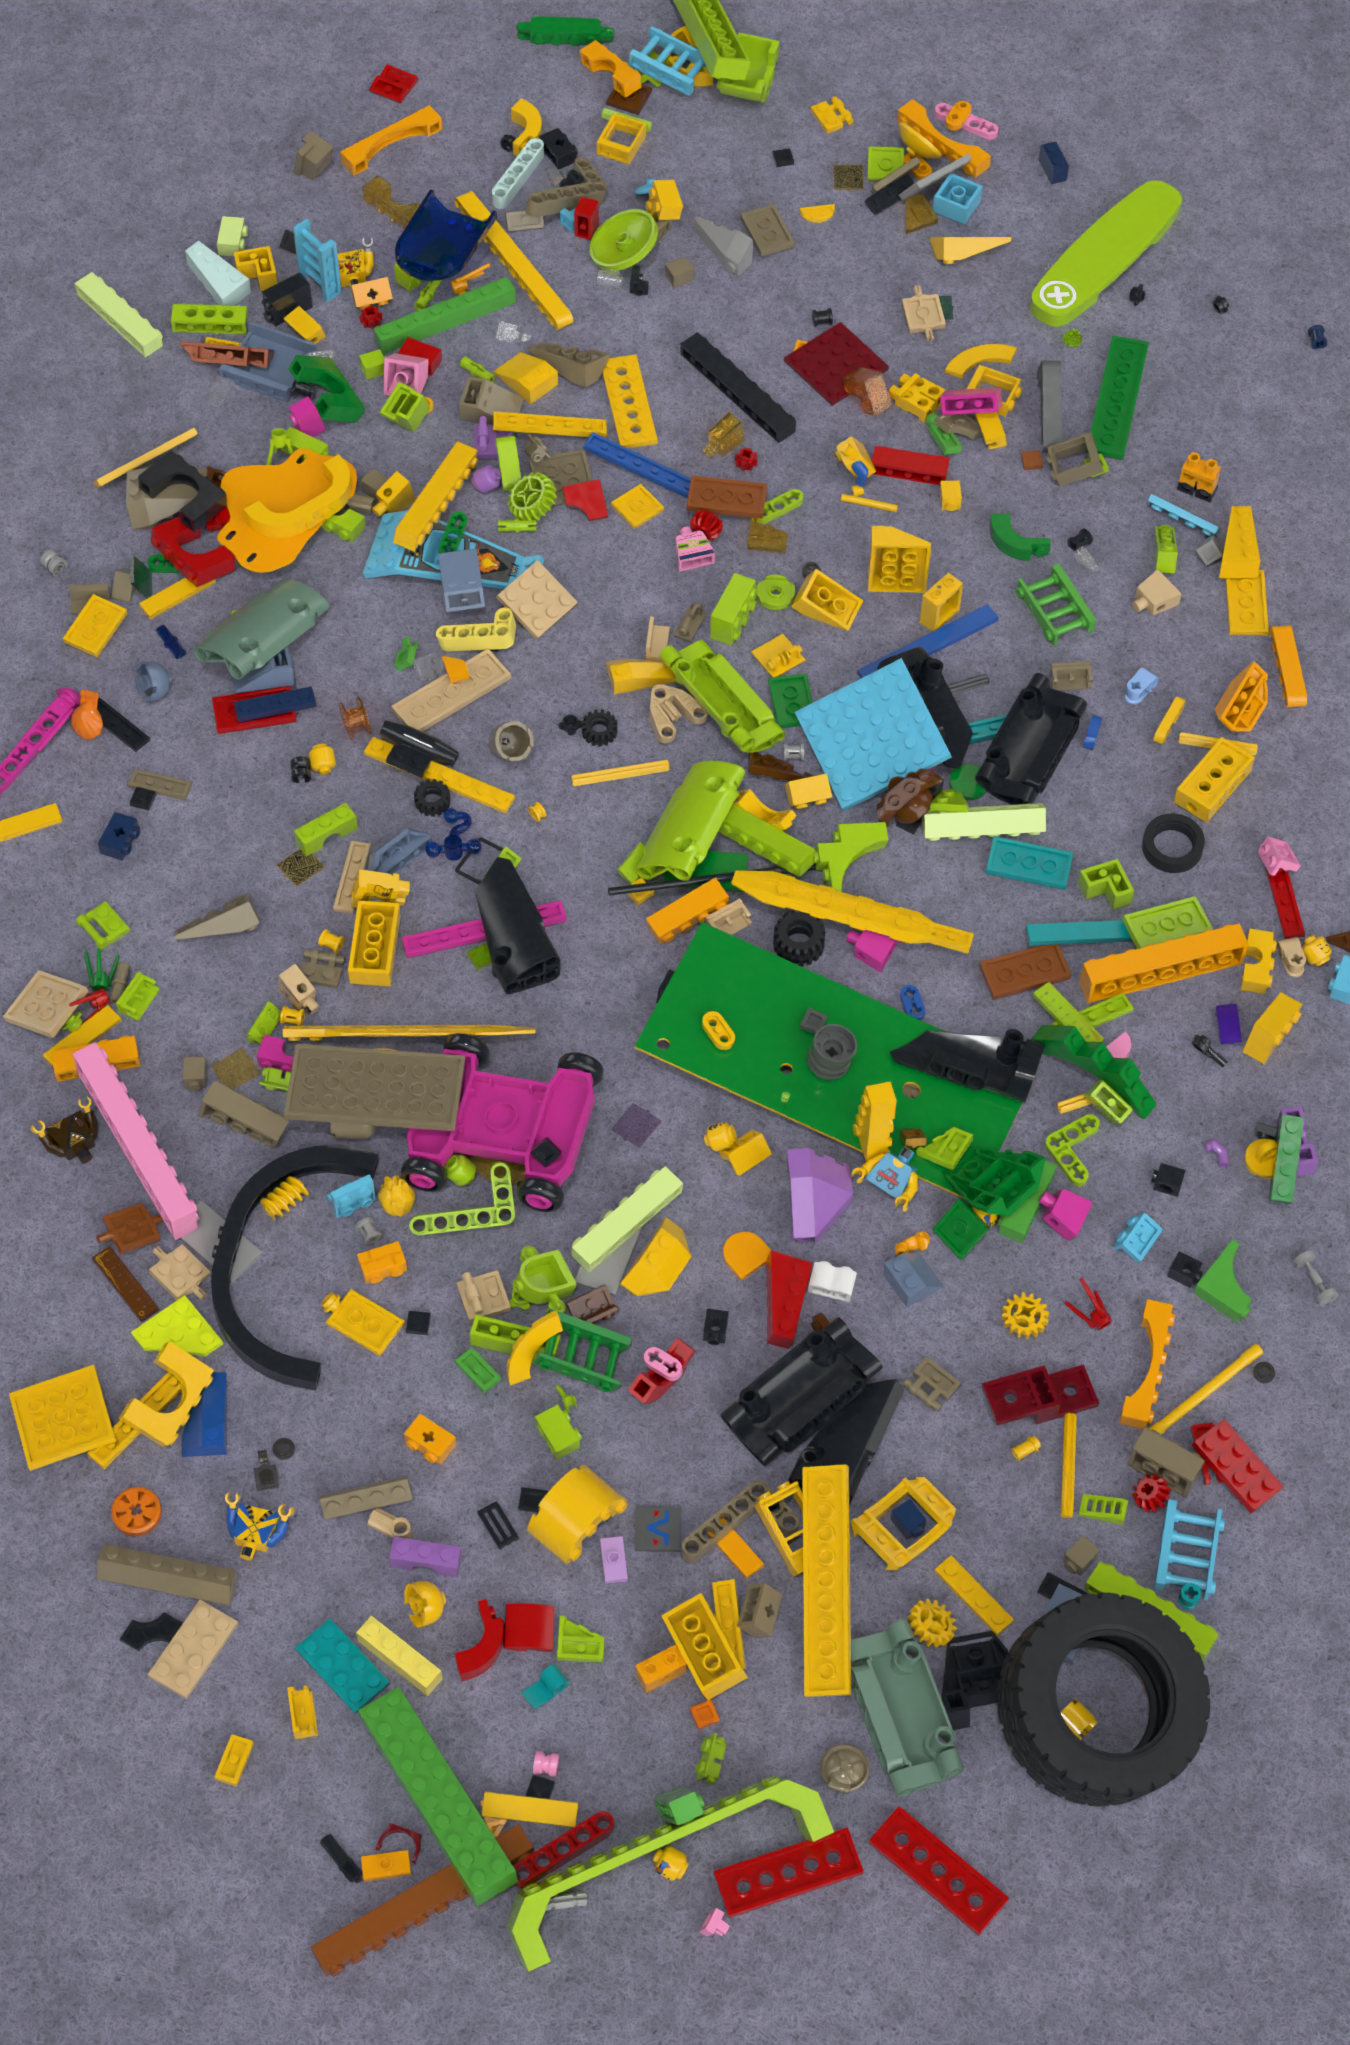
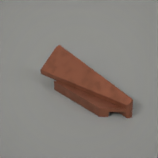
[180,341,274,368]

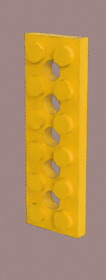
[602,354,658,448]

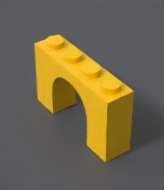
[118,1341,214,1447]

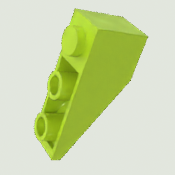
[1155,525,1178,573]

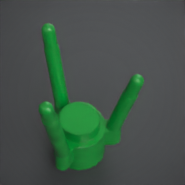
[84,948,120,991]

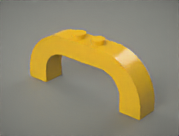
[243,454,351,538]

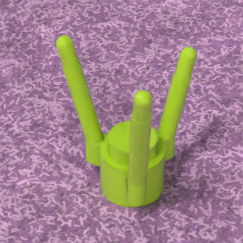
[267,428,293,465]

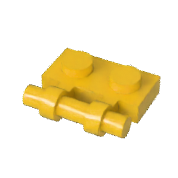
[810,96,854,134]

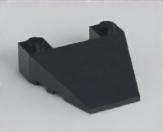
[942,1631,1009,1730]

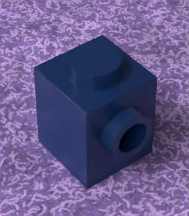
[891,1499,926,1540]

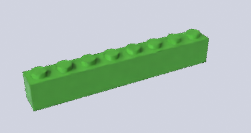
[373,277,516,355]

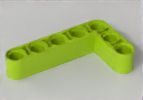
[409,1161,515,1235]

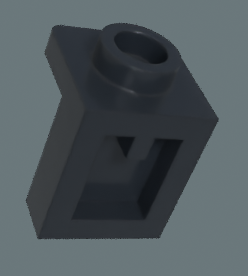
[630,265,649,296]

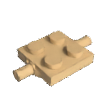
[901,285,946,341]
[149,1244,211,1301]

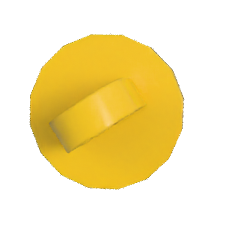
[1244,1138,1277,1179]

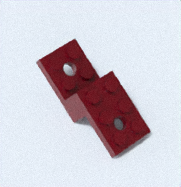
[981,1364,1099,1426]

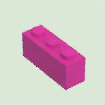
[940,387,1002,415]

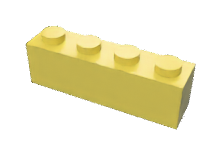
[356,1615,443,1697]

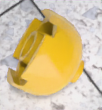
[404,1580,446,1628]

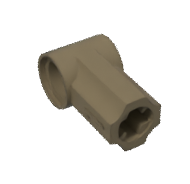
[342,491,376,514]

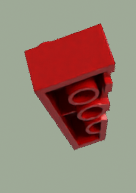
[766,1250,812,1349]

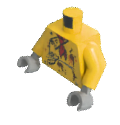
[337,237,374,287]

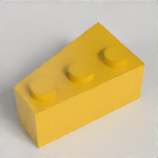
[1243,992,1303,1064]

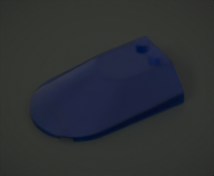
[395,189,497,281]

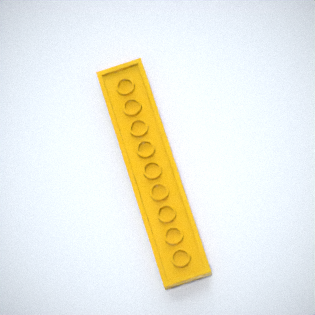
[803,1465,851,1697]

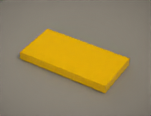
[1225,570,1269,636]

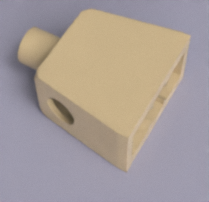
[1132,570,1181,615]

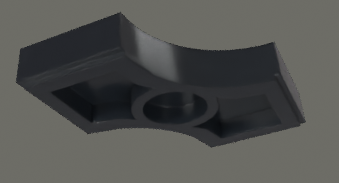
[120,1612,183,1652]

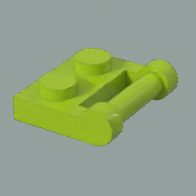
[76,901,130,950]

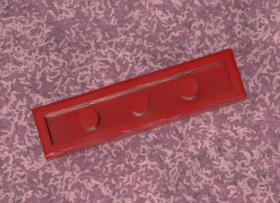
[1266,868,1305,939]

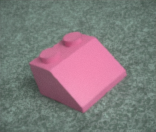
[384,353,428,396]

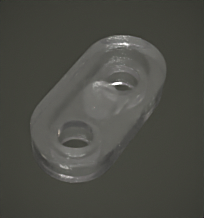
[303,349,338,361]

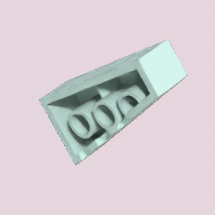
[185,241,251,306]

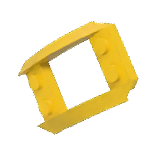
[851,1477,956,1570]

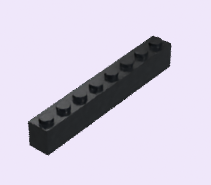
[680,332,796,443]

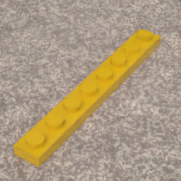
[364,737,515,814]

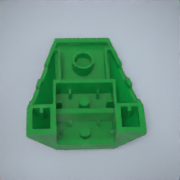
[943,1147,1046,1216]

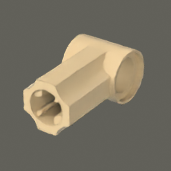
[367,1508,413,1539]

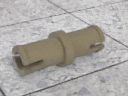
[109,962,131,1004]

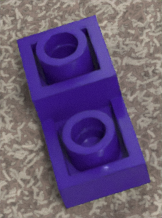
[1216,1003,1242,1044]

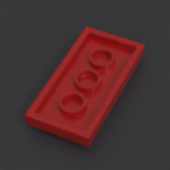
[212,686,297,734]
[1192,1419,1284,1514]

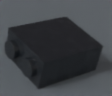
[262,272,313,327]

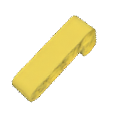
[436,607,516,652]

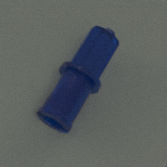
[156,625,187,660]

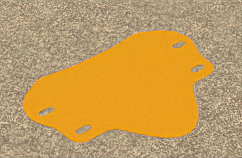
[217,448,357,573]

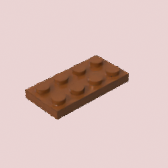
[687,475,767,519]
[979,944,1072,1000]

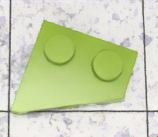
[930,789,968,813]
[916,1127,973,1170]
[557,1615,604,1663]

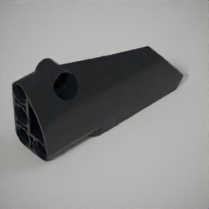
[476,857,561,994]
[890,1029,1045,1103]
[788,1379,904,1504]

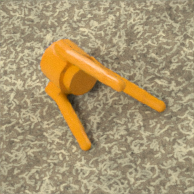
[450,263,490,295]

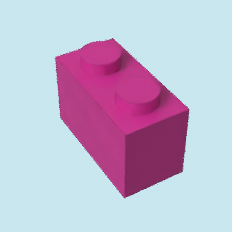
[288,396,326,437]

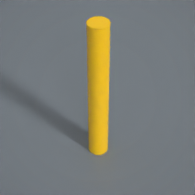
[841,493,898,513]

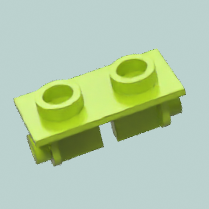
[247,1001,281,1045]
[259,1067,291,1093]
[695,1733,727,1785]

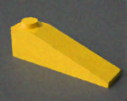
[605,658,676,694]

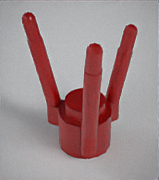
[69,988,110,1026]
[1065,1278,1112,1330]

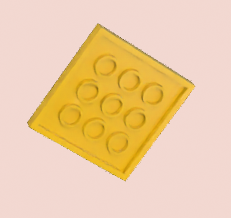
[9,1364,116,1471]

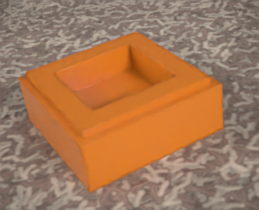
[690,1699,720,1730]

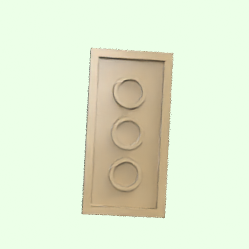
[147,1600,238,1700]

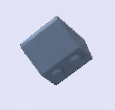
[883,1253,943,1307]

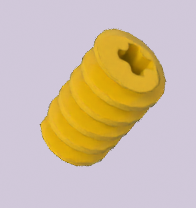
[260,1176,309,1221]

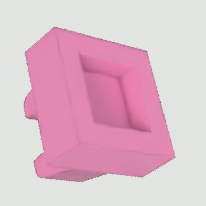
[699,1908,730,1936]

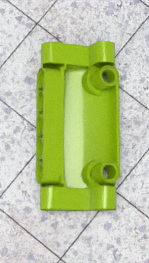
[659,640,786,753]
[635,761,745,881]

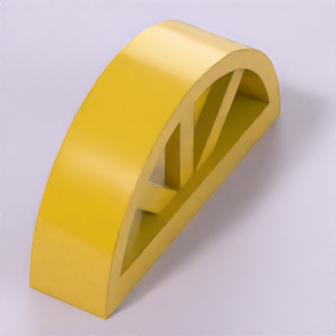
[665,26,713,86]

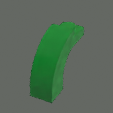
[989,514,1050,561]

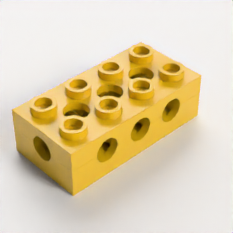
[1174,737,1255,823]

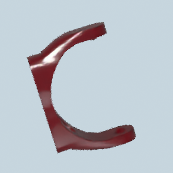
[375,1823,422,1864]

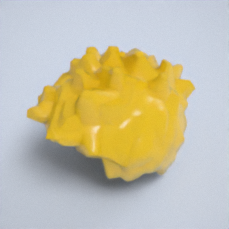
[378,1175,416,1217]

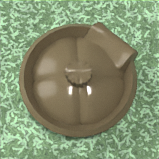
[820,1744,870,1794]

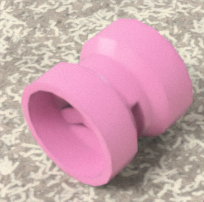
[533,1751,560,1777]

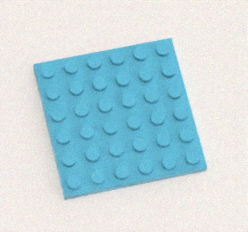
[795,658,952,811]

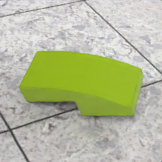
[616,842,644,884]

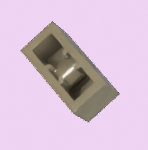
[737,1583,782,1638]

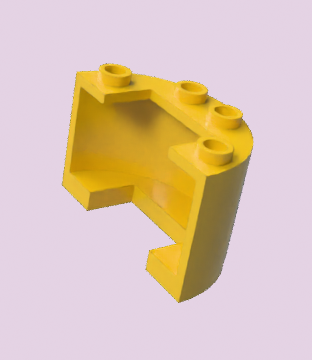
[527,1465,628,1564]

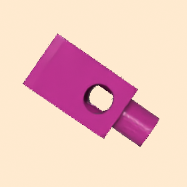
[846,930,898,972]
[1038,1189,1093,1240]

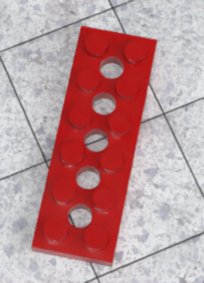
[868,1806,1009,1936]
[713,1827,864,1918]

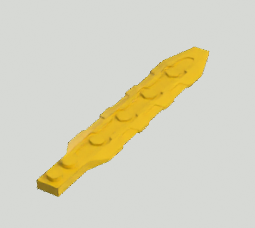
[731,871,974,954]
[283,1025,536,1041]

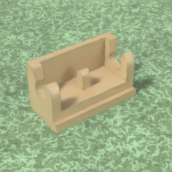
[705,899,752,935]

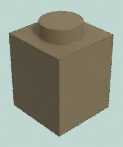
[665,257,695,288]
[360,469,389,501]
[183,1057,207,1091]
[1063,1535,1100,1576]

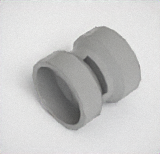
[40,549,68,576]

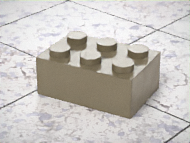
[1127,1428,1205,1499]

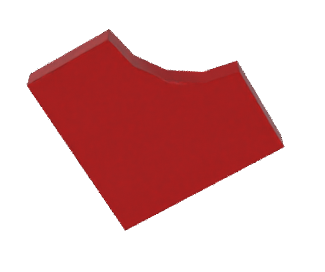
[562,479,608,521]

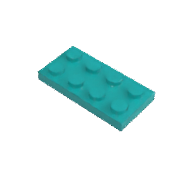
[985,836,1074,890]
[295,1618,390,1715]

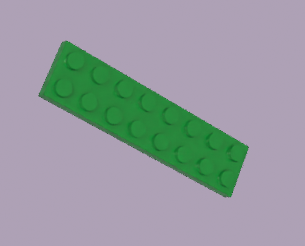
[1086,335,1149,460]

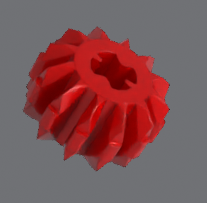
[689,509,723,541]
[1132,1474,1171,1513]

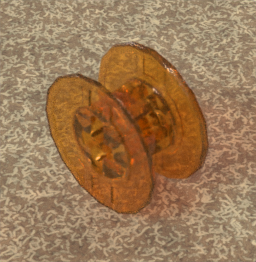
[339,696,371,740]

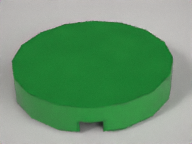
[949,764,986,801]

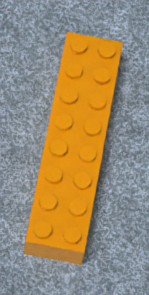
[1079,923,1249,1004]

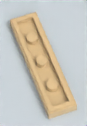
[333,841,371,914]

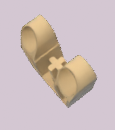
[649,684,708,744]

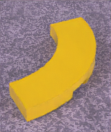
[945,344,1017,379]
[507,1311,563,1386]

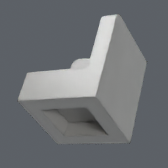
[1196,534,1224,566]

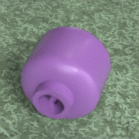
[472,465,501,493]

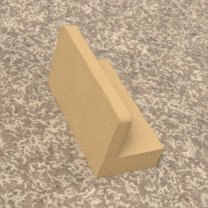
[646,616,670,661]

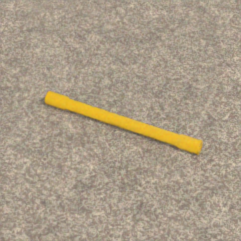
[1148,1344,1263,1435]

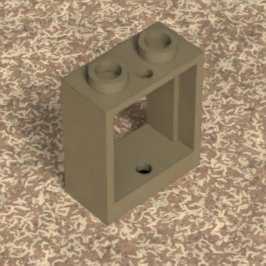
[1046,432,1103,486]

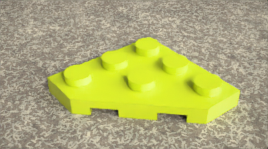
[131,1295,223,1357]

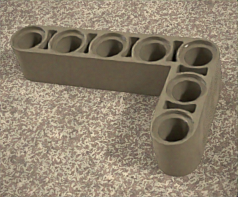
[525,157,607,217]
[681,1480,800,1564]

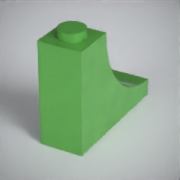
[1194,1239,1252,1323]

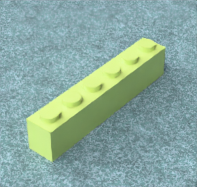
[75,272,163,358]
[922,803,1046,841]
[571,1166,683,1272]

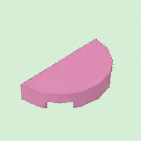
[1106,1032,1132,1058]

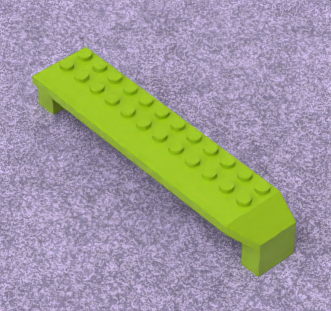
[506,1775,834,1972]

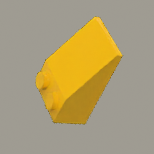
[493,352,558,405]
[791,569,863,631]

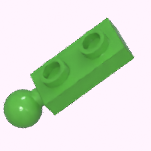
[926,413,962,455]

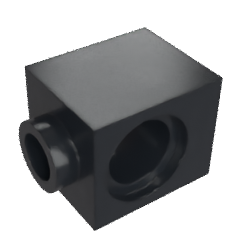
[1151,1163,1186,1197]
[1167,1251,1203,1288]
[703,1309,729,1345]

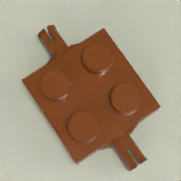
[96,1203,164,1254]

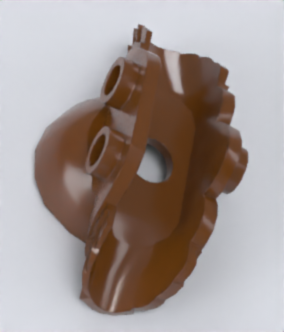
[876,768,943,827]

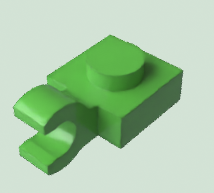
[394,636,418,670]

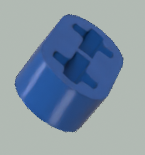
[1083,715,1102,750]
[900,985,925,1021]

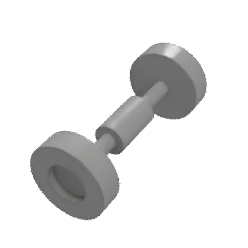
[1294,1250,1339,1306]

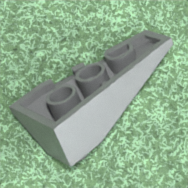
[694,216,753,276]

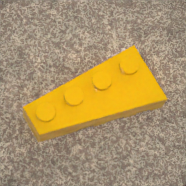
[1219,506,1260,578]

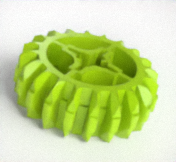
[507,472,557,521]

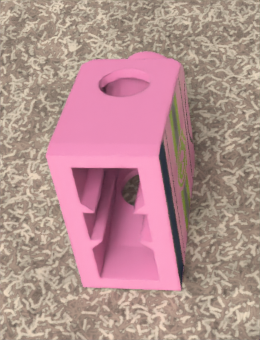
[676,526,715,572]

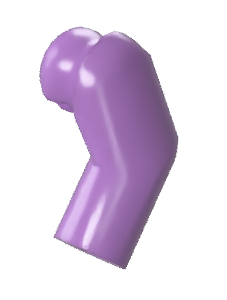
[1205,1139,1230,1167]

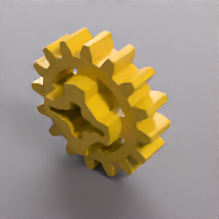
[1001,1292,1049,1340]
[907,1599,957,1648]

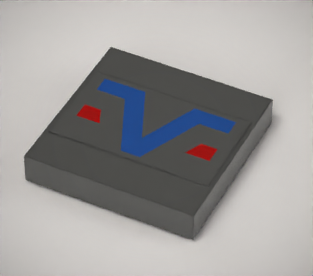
[635,1506,681,1552]

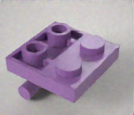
[474,416,512,459]

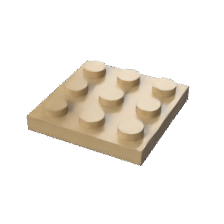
[496,560,578,639]
[3,970,89,1038]

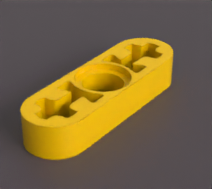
[1153,696,1186,745]

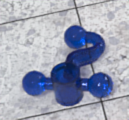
[425,808,482,861]

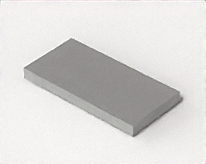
[899,153,972,200]
[179,1200,263,1284]
[575,1208,643,1297]

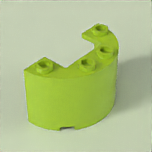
[717,32,780,103]

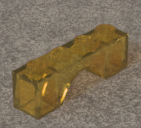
[362,175,430,235]

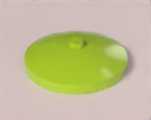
[589,209,658,271]

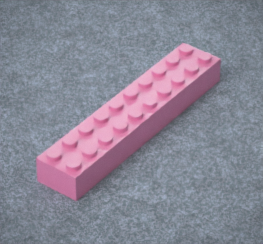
[73,1042,199,1240]

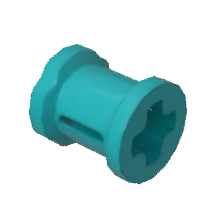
[1178,1583,1201,1610]

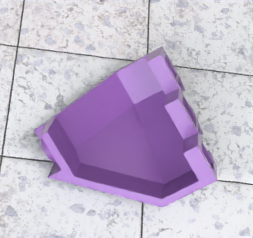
[786,1148,853,1246]

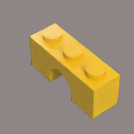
[1240,928,1277,994]

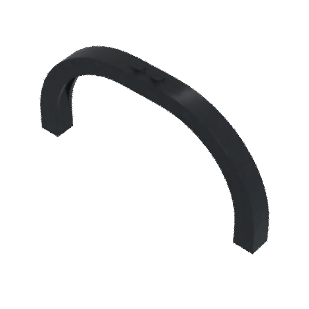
[211,1145,379,1391]

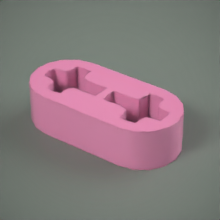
[644,1347,683,1381]

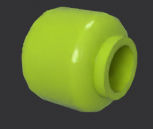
[444,1154,476,1186]

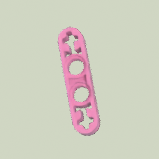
[935,103,998,140]

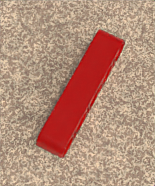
[514,1811,614,1889]

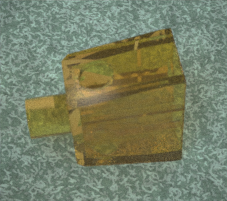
[703,412,745,457]

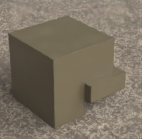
[293,131,334,180]

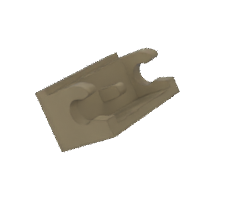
[1050,661,1093,691]

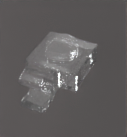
[496,321,531,344]

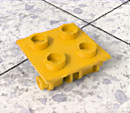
[751,634,806,677]

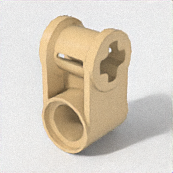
[1276,937,1306,977]

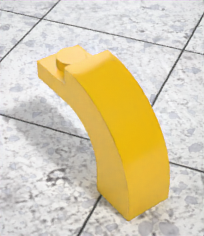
[511,98,542,156]
[733,789,797,831]

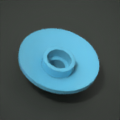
[634,178,656,194]

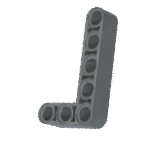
[1036,361,1062,452]

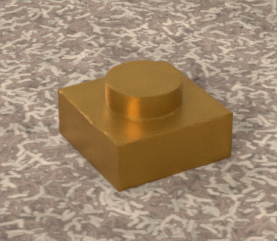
[900,1128,926,1148]

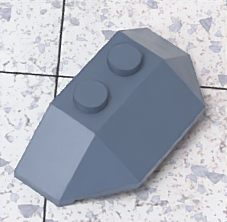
[368,828,433,875]

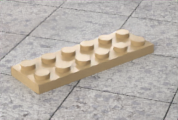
[391,649,511,732]

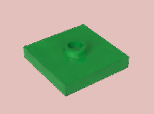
[932,1198,990,1260]

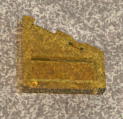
[905,194,938,234]
[747,517,788,553]

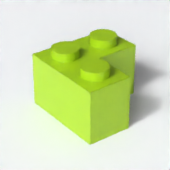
[1078,859,1134,910]

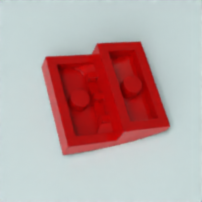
[369,64,419,104]
[503,1603,555,1652]

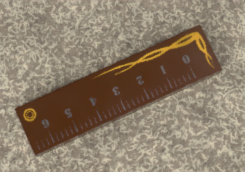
[92,1246,159,1322]

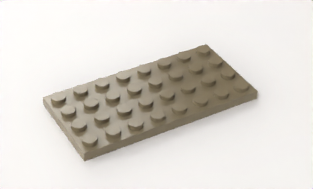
[284,1044,465,1131]

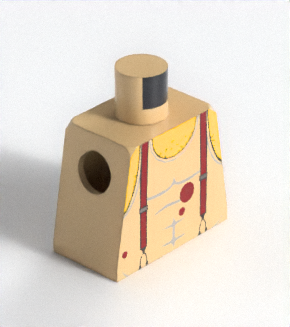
[278,964,320,1015]

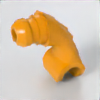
[895,1231,930,1256]

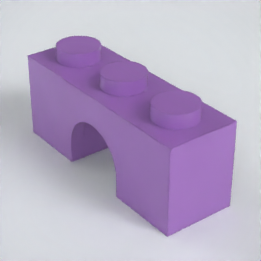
[1277,1106,1319,1176]
[389,1537,462,1577]

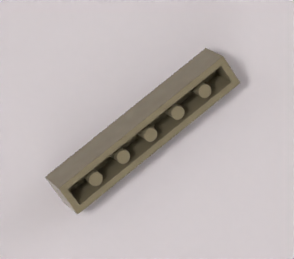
[97,1544,237,1606]

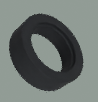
[1142,813,1205,873]

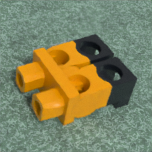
[1177,452,1221,503]

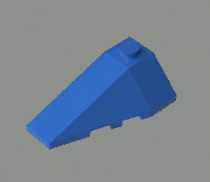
[182,1372,227,1457]

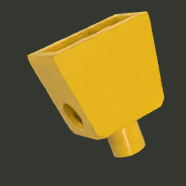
[372,471,416,517]

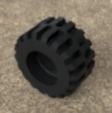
[773,910,825,967]

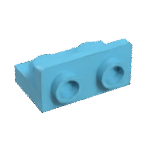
[1113,1212,1163,1262]

